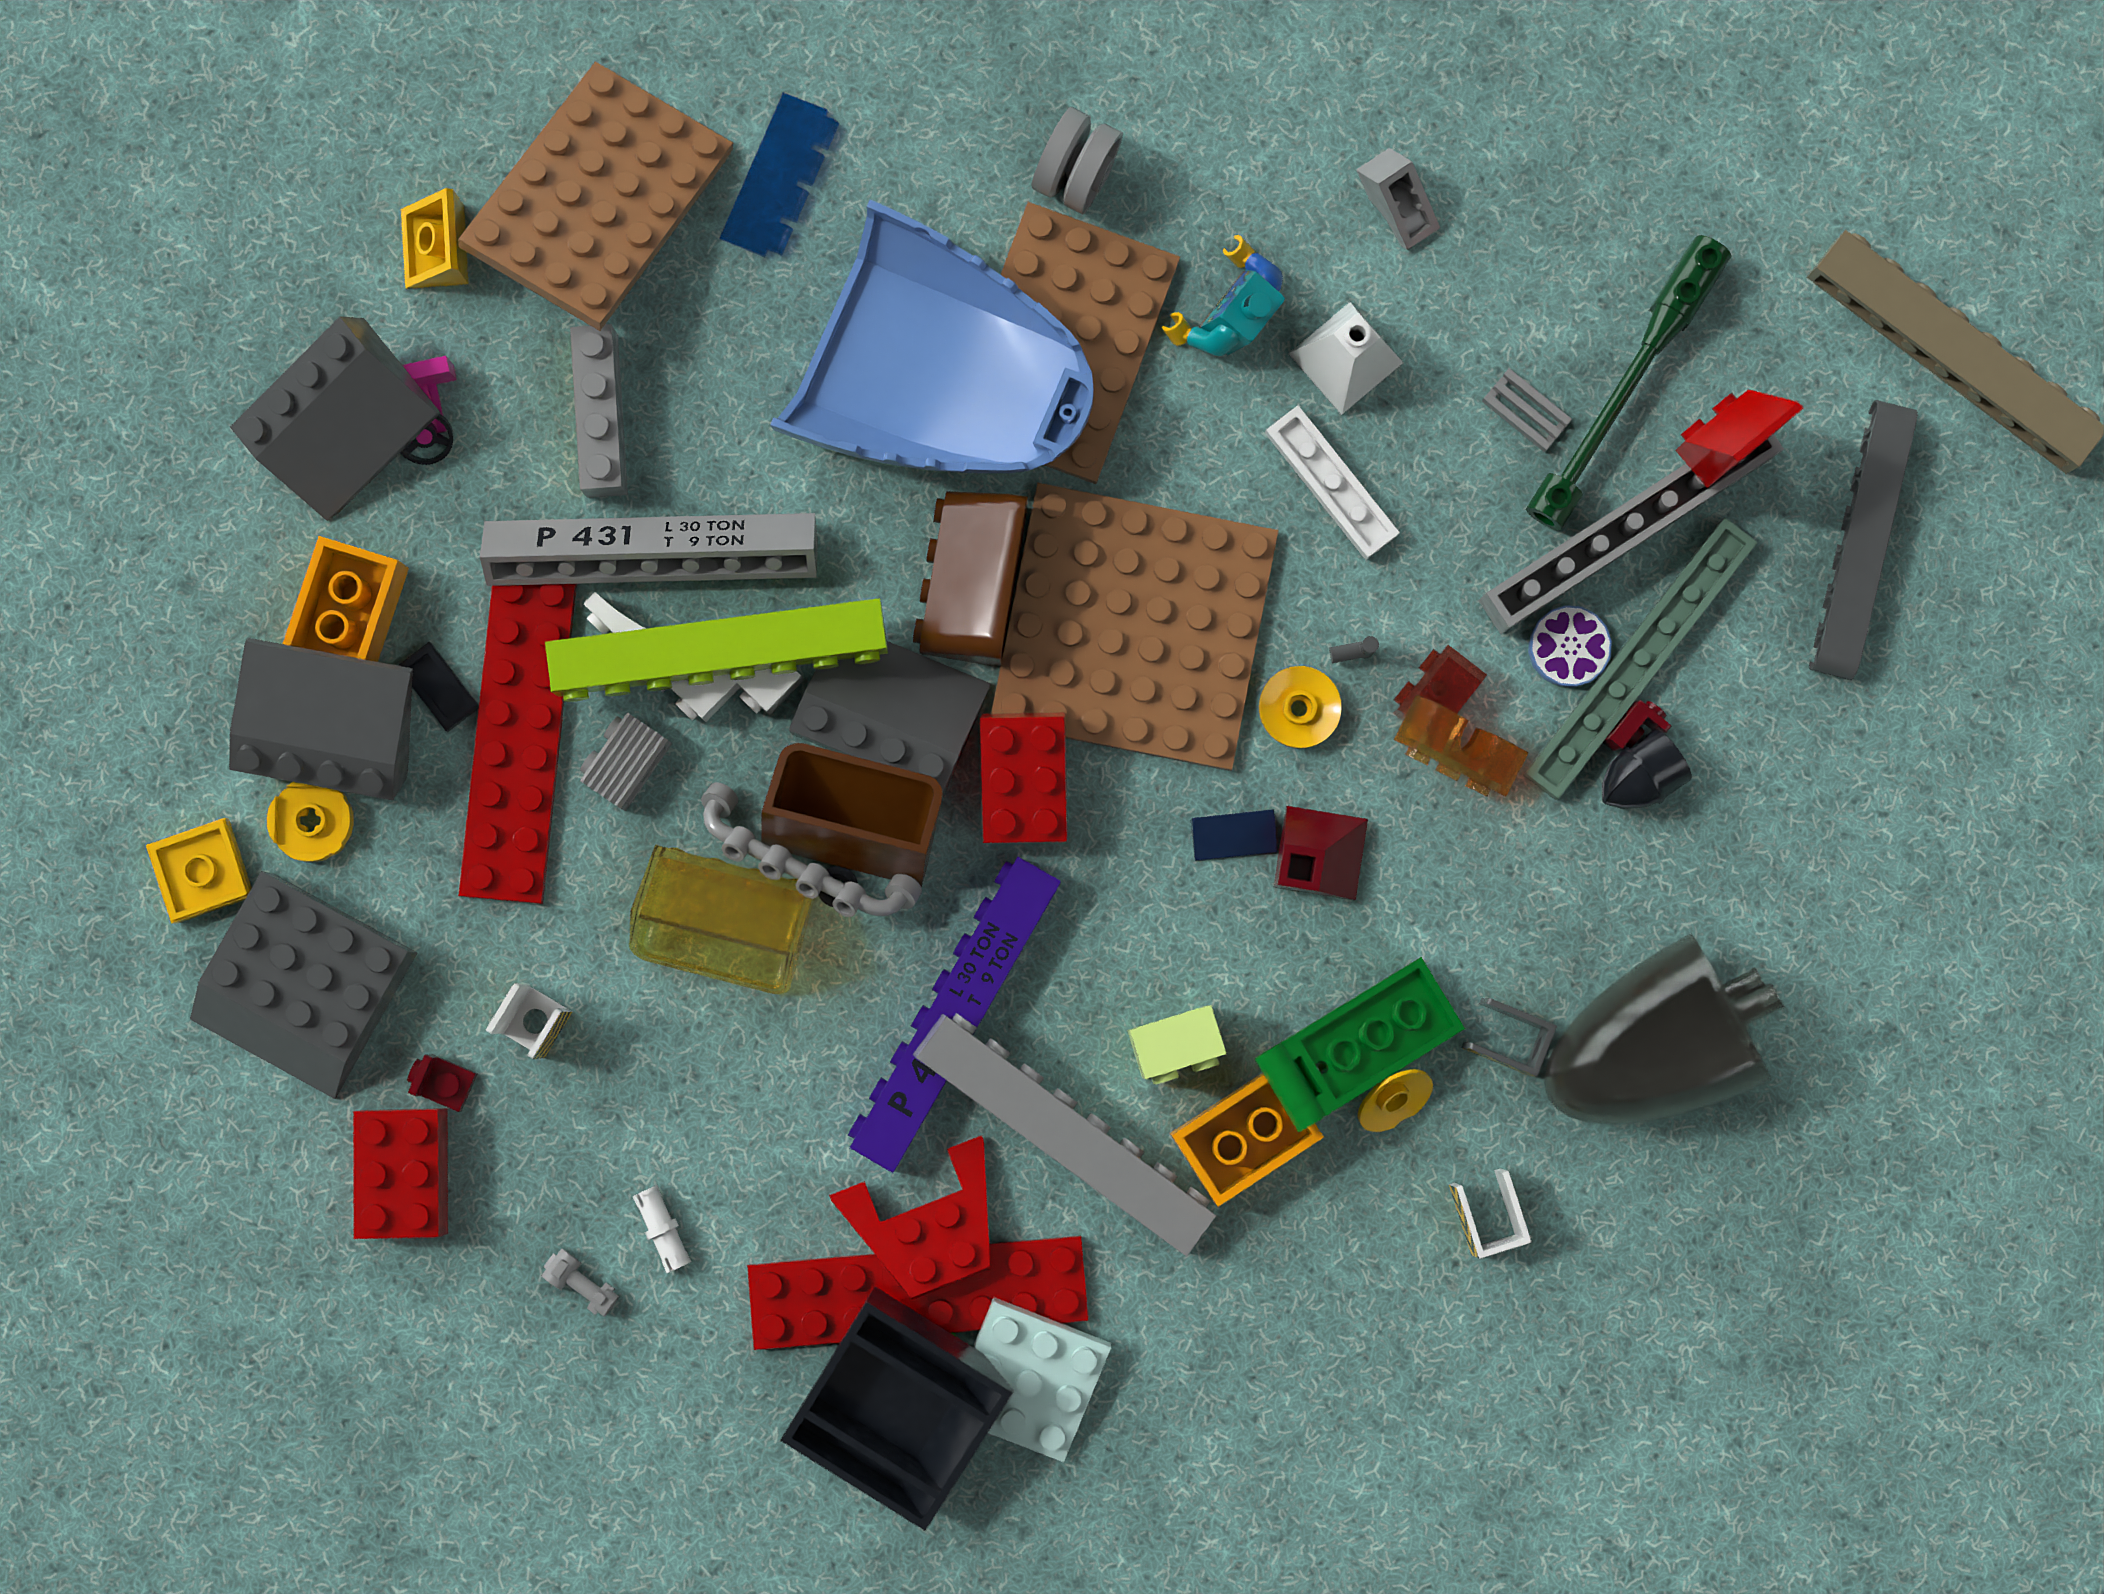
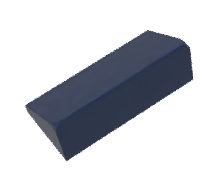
[1190,809,1277,861]

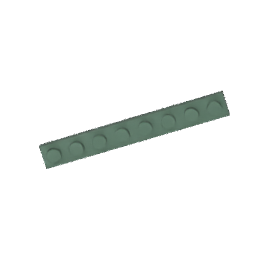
[1523,518,1758,800]

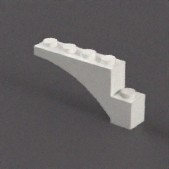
[584,592,804,722]

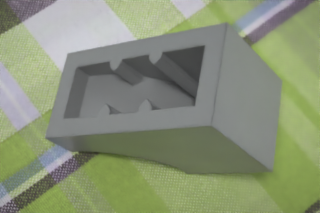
[1356,148,1440,250]

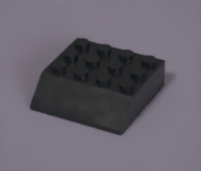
[780,1286,1014,1531]

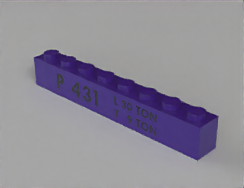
[848,857,1061,1173]

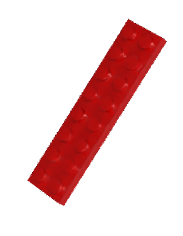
[458,584,577,904]
[747,1235,1089,1350]

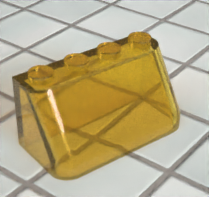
[629,845,815,994]

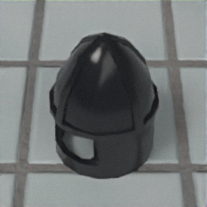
[1602,729,1692,809]

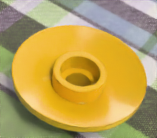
[1259,666,1342,748]
[1358,1069,1433,1132]

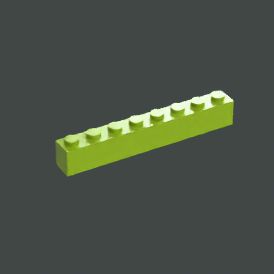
[545,598,888,702]

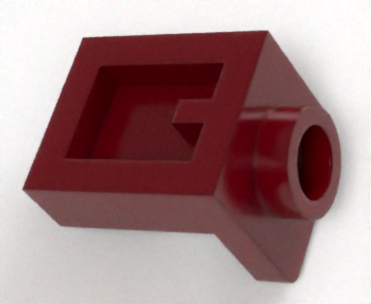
[1603,700,1672,751]
[407,1054,478,1112]

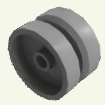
[1032,107,1123,214]

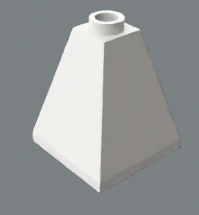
[1289,302,1403,415]

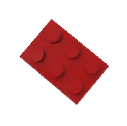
[980,712,1068,843]
[353,1108,448,1239]

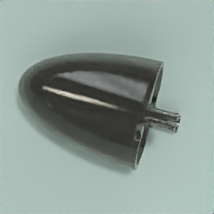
[1544,933,1784,1125]

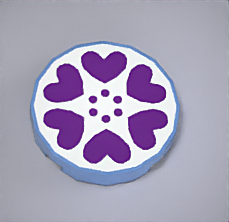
[1528,605,1612,688]

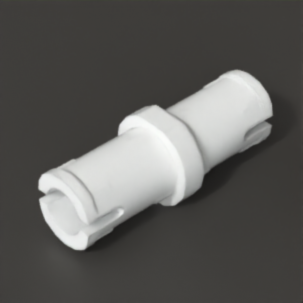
[632,1185,692,1273]

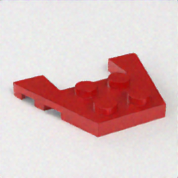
[829,1135,991,1300]

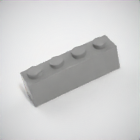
[570,324,628,498]

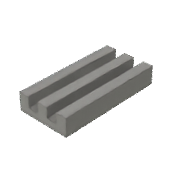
[1482,368,1572,453]

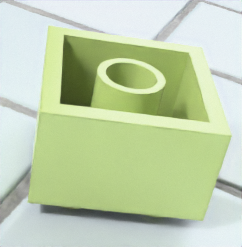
[1127,1005,1226,1085]

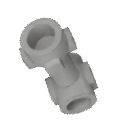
[541,1248,620,1317]

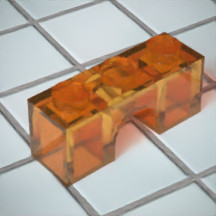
[1394,695,1529,797]

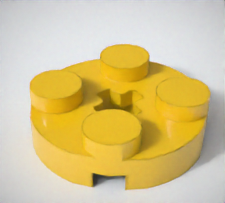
[267,782,354,862]

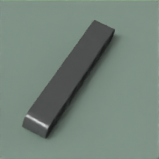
[1809,400,1917,680]

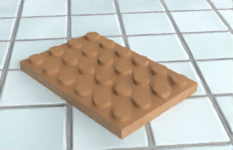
[458,61,733,331]
[1000,202,1180,485]

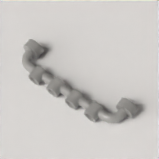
[701,782,922,917]

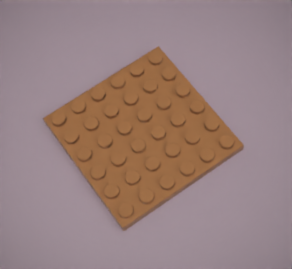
[991,483,1278,771]

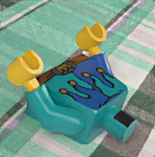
[1162,235,1285,356]

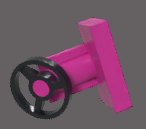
[401,356,457,465]

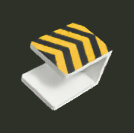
[486,983,572,1059]
[1449,1169,1531,1259]

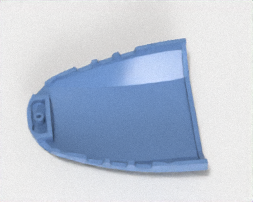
[770,200,1094,473]

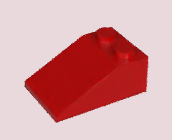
[1675,389,1804,488]

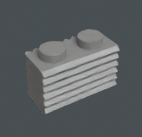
[580,712,672,811]

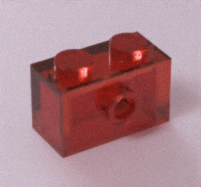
[1393,645,1487,743]

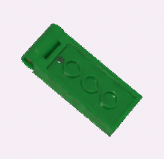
[1254,957,1465,1132]

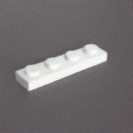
[1265,405,1400,560]

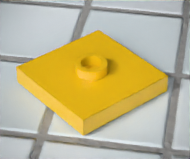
[146,818,252,924]

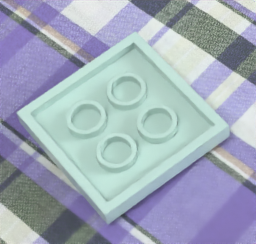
[973,1297,1111,1462]

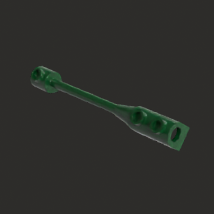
[1526,235,1731,530]

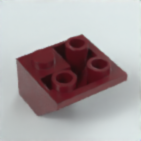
[1273,806,1368,901]

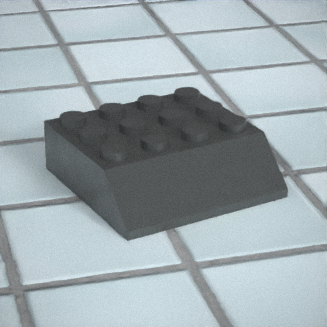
[190,871,417,1099]

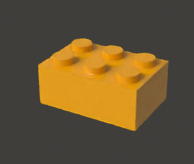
[283,536,409,662]
[1169,1073,1324,1207]

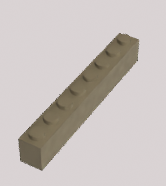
[1806,230,2104,474]

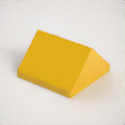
[401,188,469,289]

